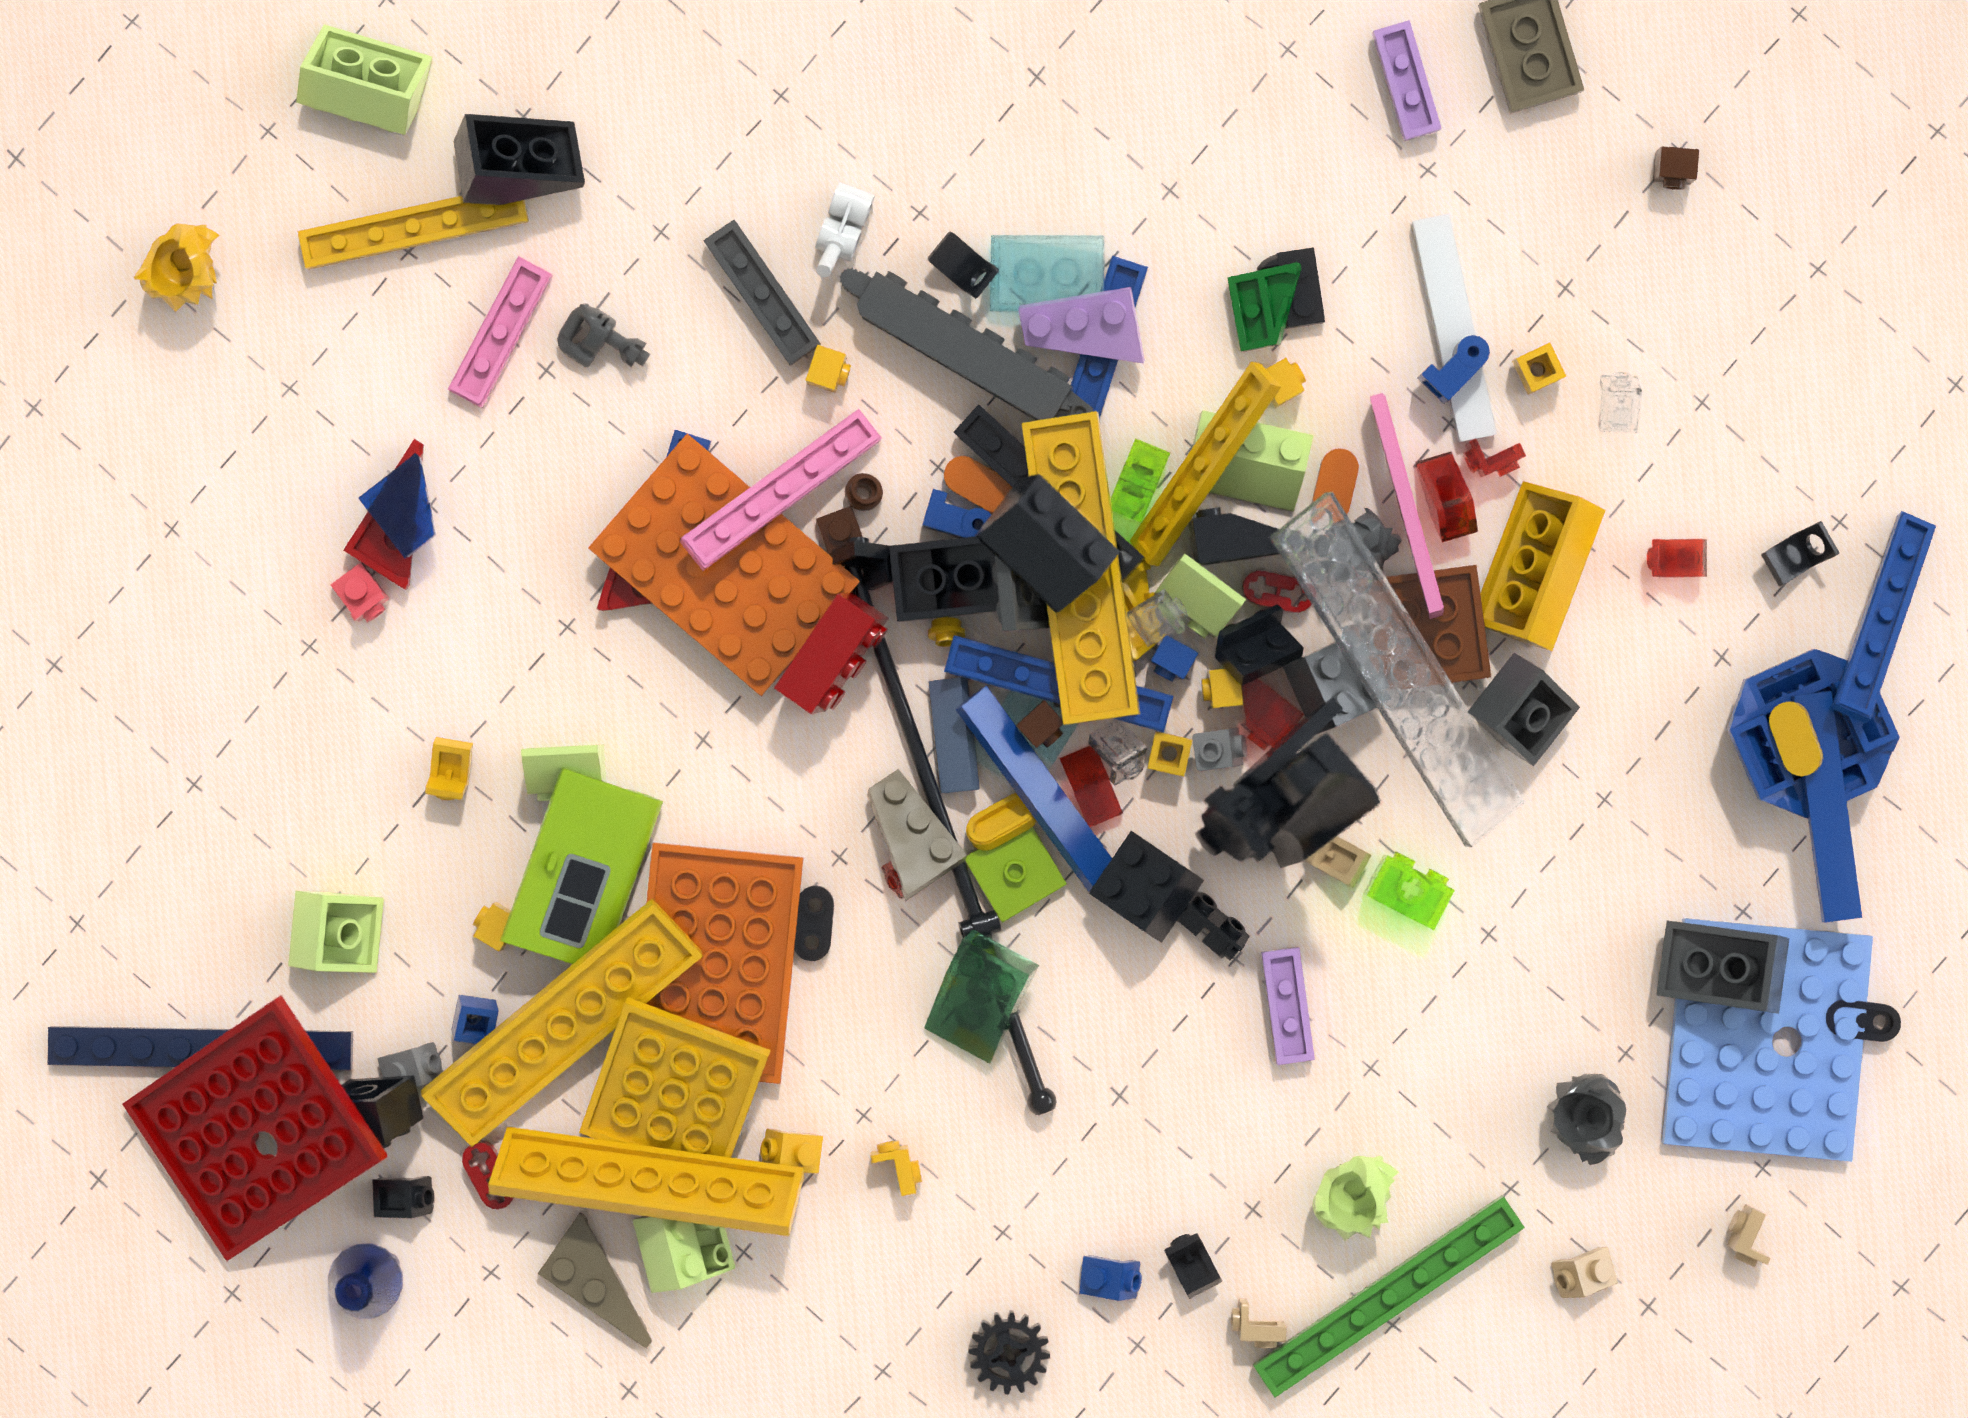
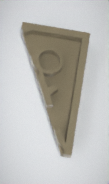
[538,1212,652,1349]

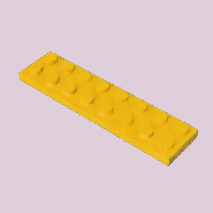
[1022,411,1140,725]
[421,898,703,1147]
[488,1127,804,1236]

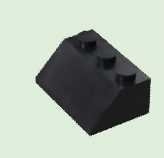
[975,474,1120,613]

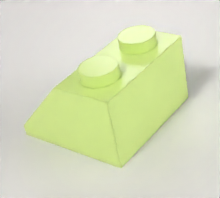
[1155,554,1246,639]
[521,744,606,801]
[288,890,384,973]

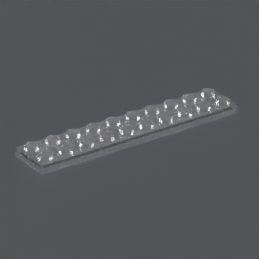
[1270,492,1526,847]

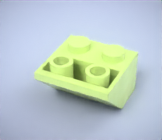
[633,1216,735,1293]

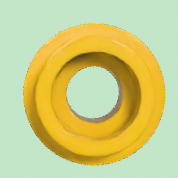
[928,617,965,647]

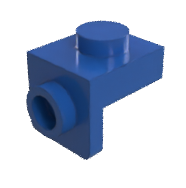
[1079,1255,1142,1301]

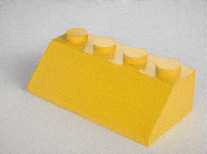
[1480,481,1606,651]

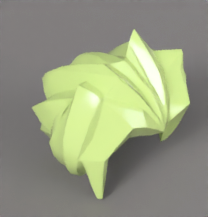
[1312,1156,1399,1241]

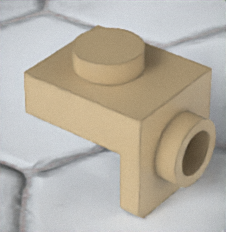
[1305,836,1371,888]
[1727,1204,1771,1267]
[1551,1247,1618,1298]
[1231,1298,1286,1348]

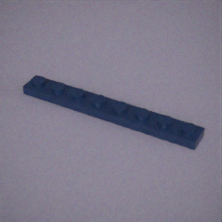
[47,1026,353,1070]

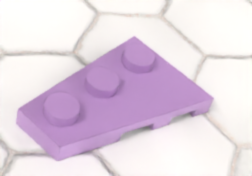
[1018,287,1145,364]

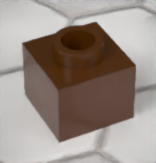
[1653,146,1699,190]
[1016,700,1064,748]

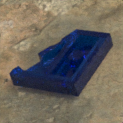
[358,453,437,559]

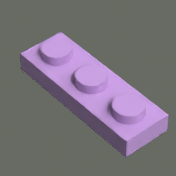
[1372,20,1442,141]
[1261,947,1315,1065]

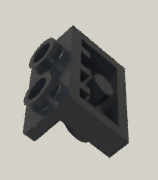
[1215,604,1304,686]

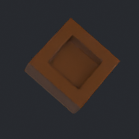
[816,506,863,555]

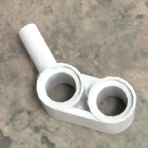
[815,182,875,278]

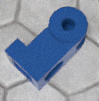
[1417,335,1490,404]
[922,489,991,538]

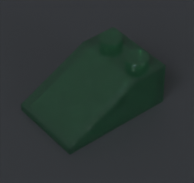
[924,930,1040,1064]

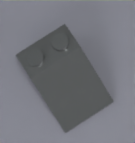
[1656,920,1790,1014]

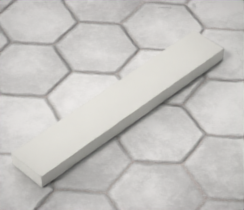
[1411,213,1497,443]

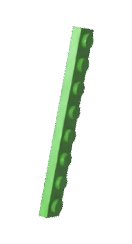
[1253,1195,1525,1398]

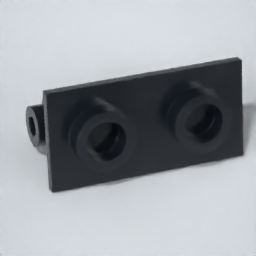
[1177,891,1250,961]

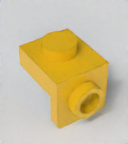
[425,737,473,800]
[760,1128,823,1174]
[870,1140,922,1196]

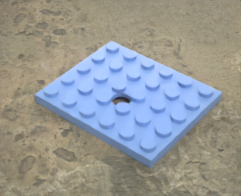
[1662,918,1873,1162]

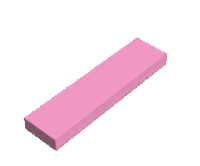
[447,256,553,408]

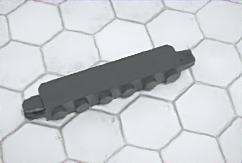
[840,267,1094,421]

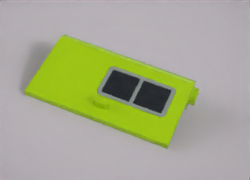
[500,768,663,964]

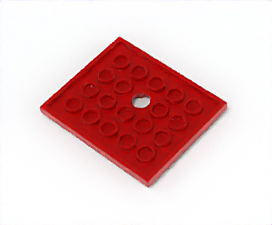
[122,995,388,1261]

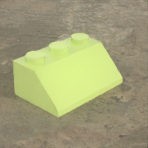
[296,24,432,135]
[1192,410,1314,512]

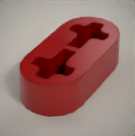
[1242,570,1314,613]
[462,1141,514,1210]

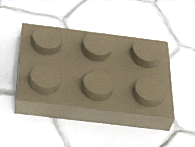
[1478,0,1585,114]

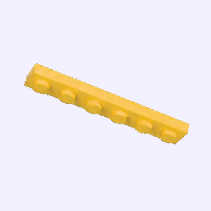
[297,196,529,270]
[1130,361,1281,566]

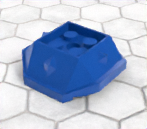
[1727,649,1900,818]

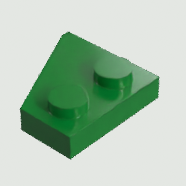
[1227,262,1301,352]

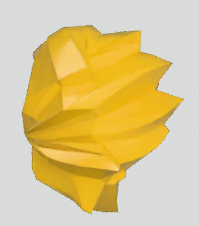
[134,223,220,312]

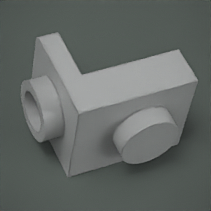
[1192,727,1247,771]
[377,1042,443,1087]

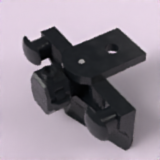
[1195,697,1381,868]

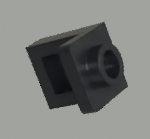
[832,537,893,591]
[1164,1233,1223,1299]

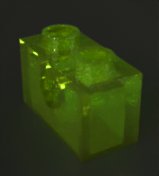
[1110,438,1170,525]
[1363,852,1455,930]

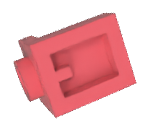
[330,562,389,623]

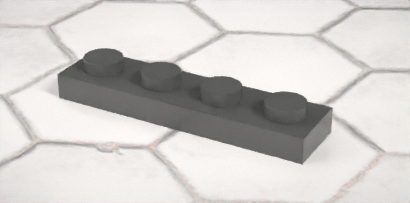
[703,219,821,366]

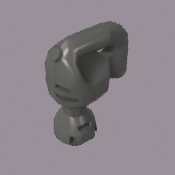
[557,303,651,368]

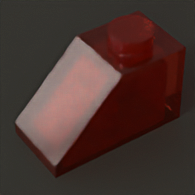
[1415,451,1478,543]
[1241,678,1304,751]

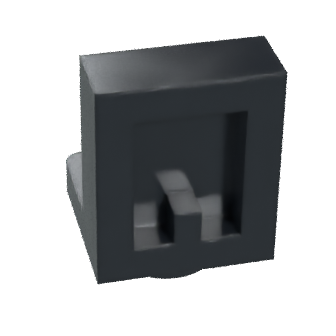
[372,1176,434,1218]

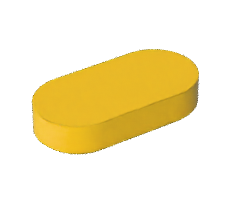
[1769,701,1823,776]
[966,793,1037,851]

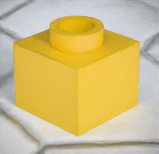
[1512,342,1566,395]
[805,344,851,393]
[1266,358,1306,408]
[1201,669,1243,708]
[1147,731,1193,777]
[472,902,511,952]

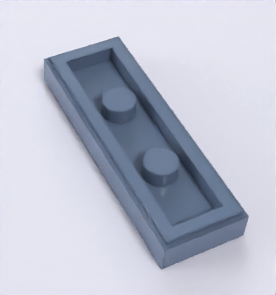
[928,677,980,794]

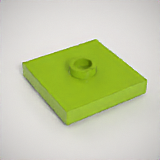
[966,827,1067,923]

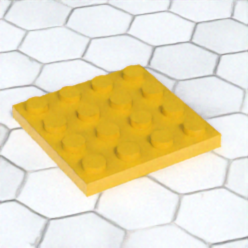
[579,997,771,1158]

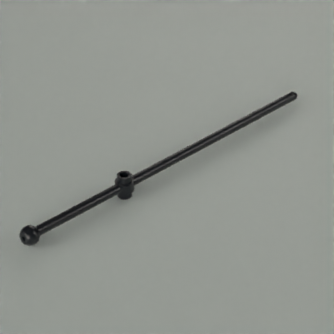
[844,566,1057,1115]

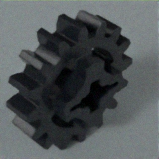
[968,1310,1050,1395]

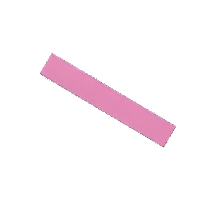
[1370,393,1444,619]
[680,409,882,571]

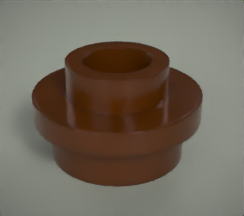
[845,473,883,511]

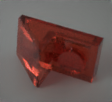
[1059,744,1123,827]

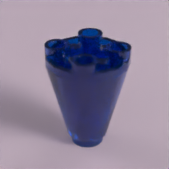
[327,1243,403,1319]

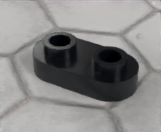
[794,885,834,961]
[1826,1000,1901,1042]

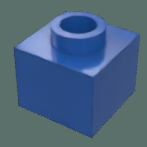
[1149,634,1198,682]
[451,995,499,1044]

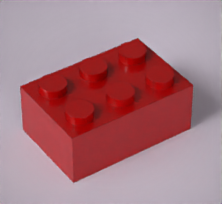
[774,592,889,714]

